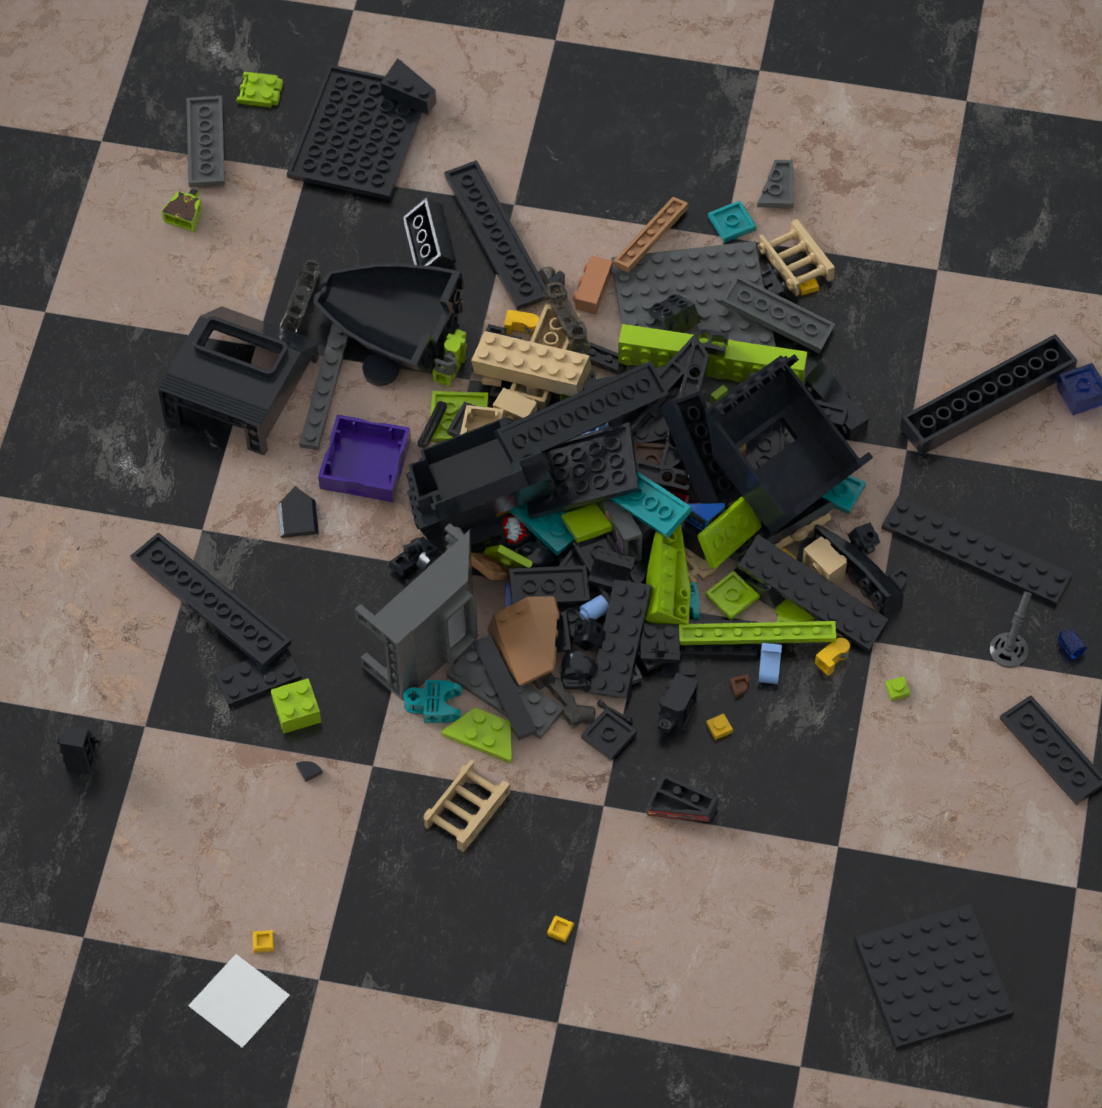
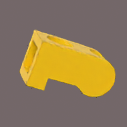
[504,310,539,335]
[815,638,850,676]

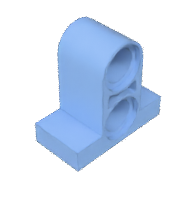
[758,643,782,684]

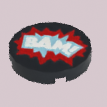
[499,513,531,549]

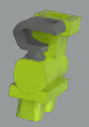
[433,329,467,387]

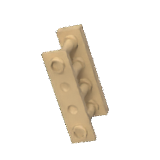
[758,219,834,296]
[424,760,510,852]

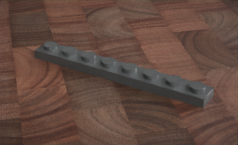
[299,323,349,450]

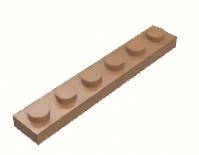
[613,197,688,273]

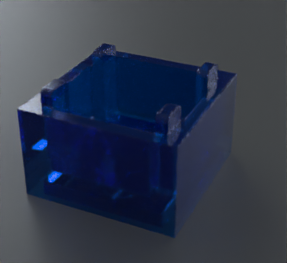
[1056,363,1102,415]

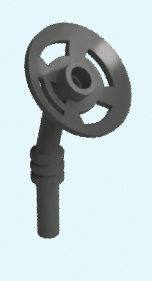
[989,591,1032,668]

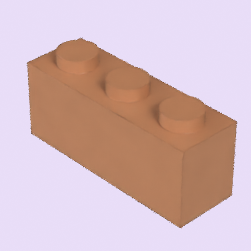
[573,256,613,314]

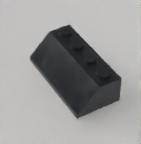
[403,198,457,269]

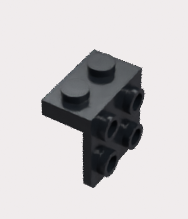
[648,294,701,333]

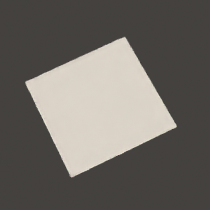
[189,954,290,1048]

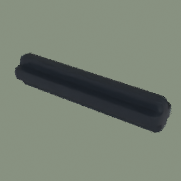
[417,401,447,449]

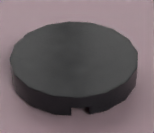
[362,353,399,386]

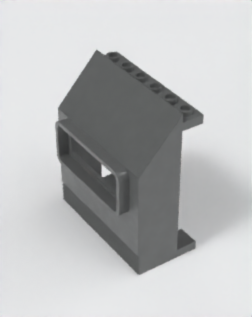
[355,524,478,701]

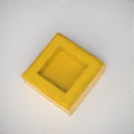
[547,915,574,943]
[253,930,274,953]

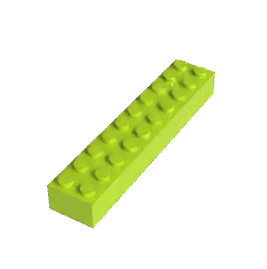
[618,324,807,383]

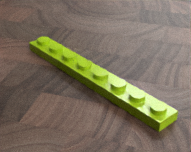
[679,621,836,645]

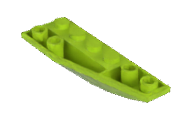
[646,524,691,624]

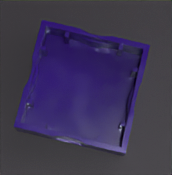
[318,414,411,502]

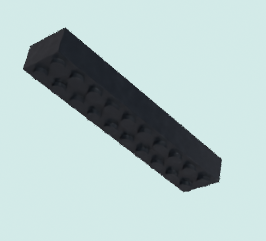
[900,334,1077,455]

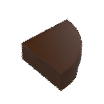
[730,674,749,698]

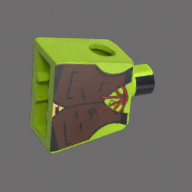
[162,188,202,232]

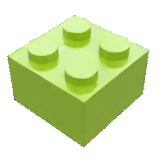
[271,679,321,734]

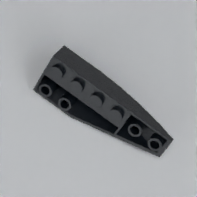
[814,524,904,616]

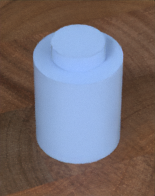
[579,595,609,620]

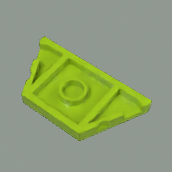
[441,707,512,764]

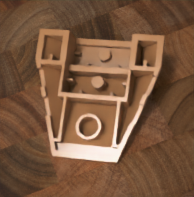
[487,596,559,686]

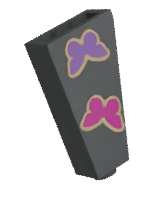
[597,499,642,562]

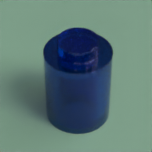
[1058,628,1087,659]

